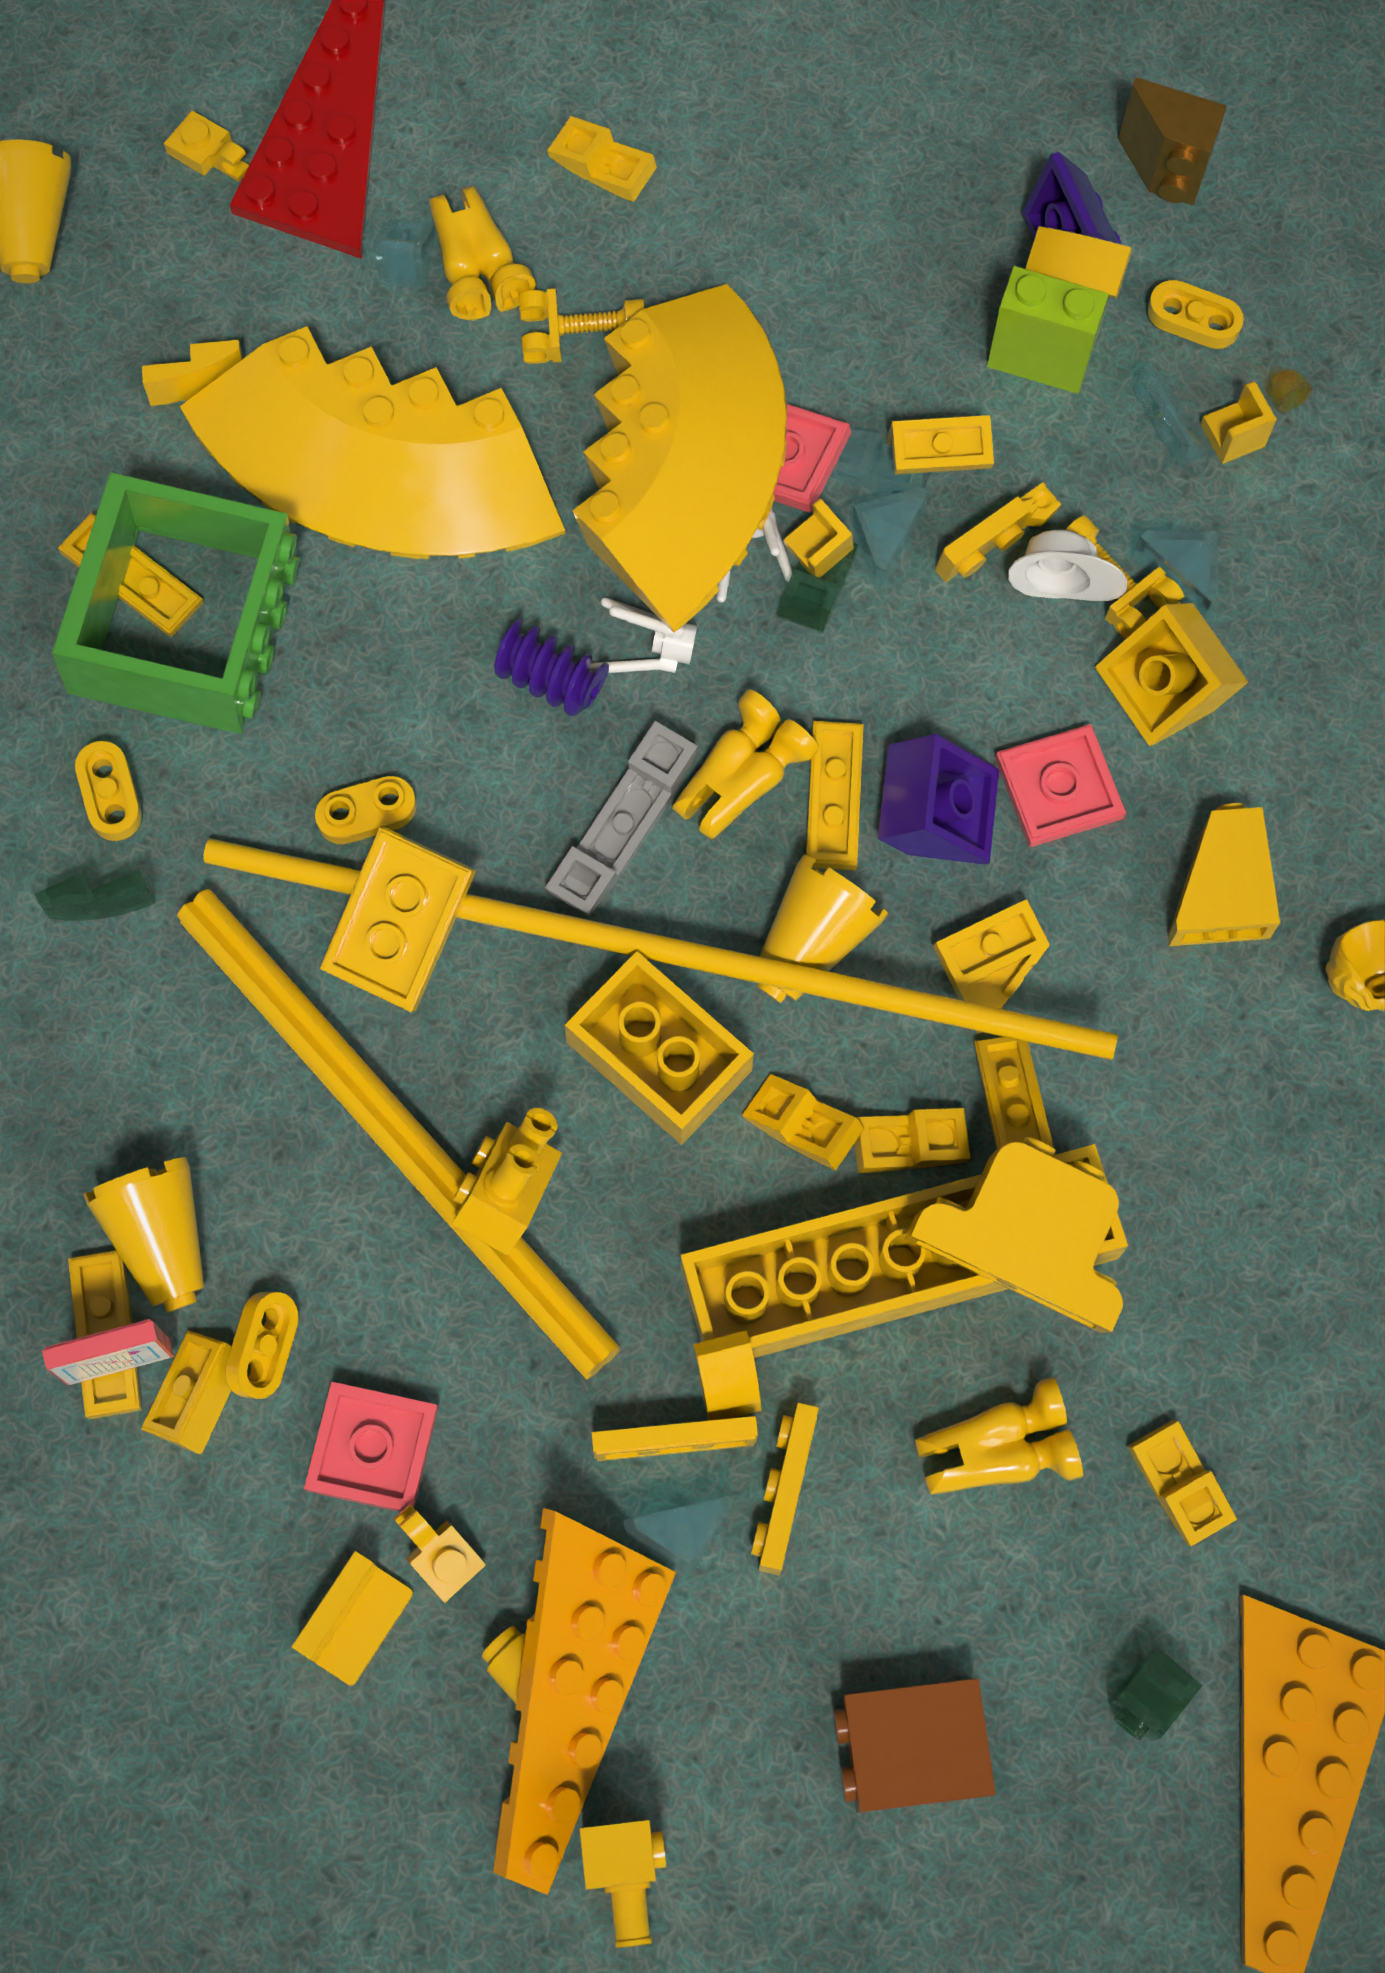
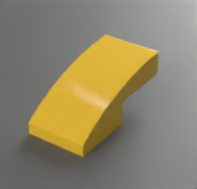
[547,116,657,202]
[1025,226,1132,299]
[142,340,243,406]
[742,1074,864,1171]
[854,1108,971,1173]
[693,1330,762,1421]
[1127,1420,1237,1546]

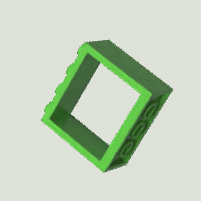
[52,472,300,734]

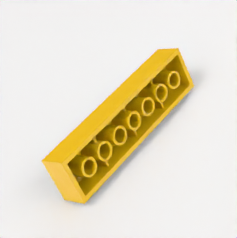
[680,1144,1128,1358]

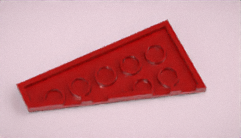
[229,0,386,259]

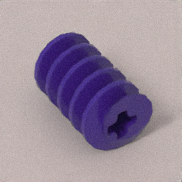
[494,618,609,716]

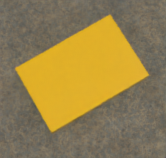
[320,827,477,1013]

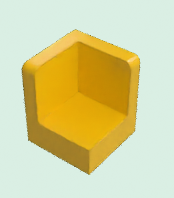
[1200,381,1277,464]
[783,499,854,581]

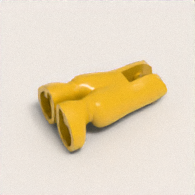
[429,186,536,320]
[672,689,819,840]
[914,1377,1083,1495]

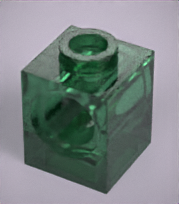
[1109,1648,1202,1741]

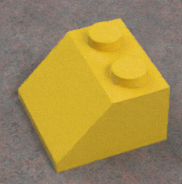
[1095,603,1248,746]

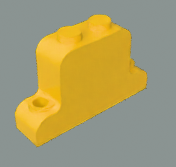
[904,1137,1123,1333]

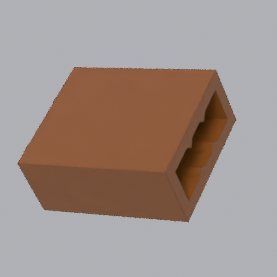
[833,1678,996,1813]

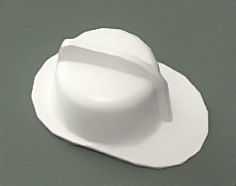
[1008,530,1128,601]

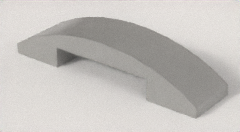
[545,721,698,917]

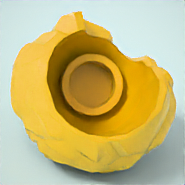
[1325,919,1385,1011]

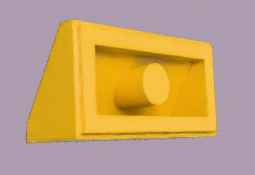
[141,1330,232,1454]

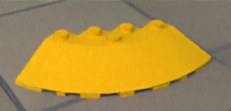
[572,284,788,633]
[180,326,566,559]

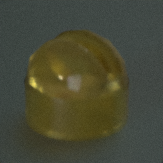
[1269,369,1312,413]

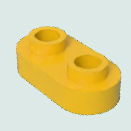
[1147,280,1244,349]
[75,741,142,841]
[315,776,416,844]
[226,1291,299,1399]

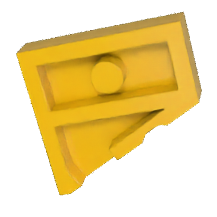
[933,899,1050,1034]

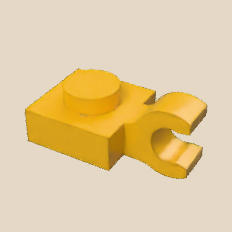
[164,110,249,182]
[393,1504,486,1603]

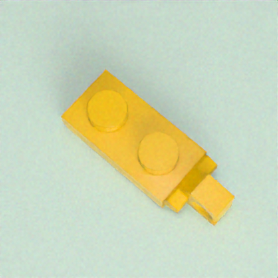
[935,482,1061,582]

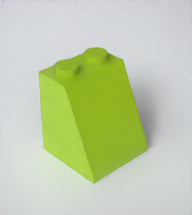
[987,266,1109,394]

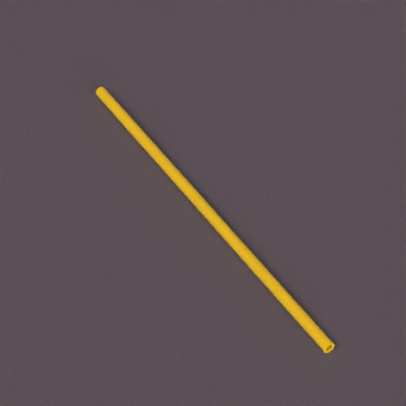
[203,838,1119,1060]

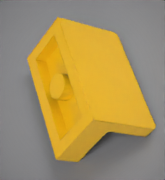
[887,415,994,475]
[292,1551,413,1686]

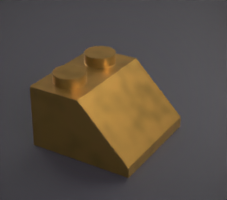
[1118,77,1227,206]

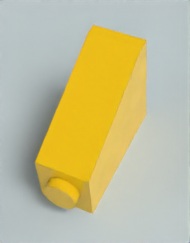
[1168,803,1280,946]

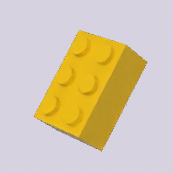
[565,951,754,1145]

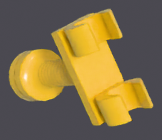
[519,289,644,364]
[1065,515,1185,639]

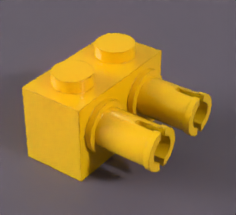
[451,1108,562,1256]
[580,1820,666,1948]

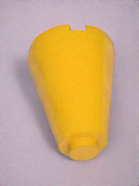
[0,140,71,284]
[756,855,888,1004]
[83,1157,204,1313]

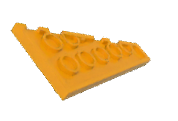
[493,1508,676,1895]
[1240,1595,1385,1973]

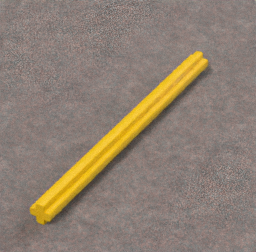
[177,889,620,1380]

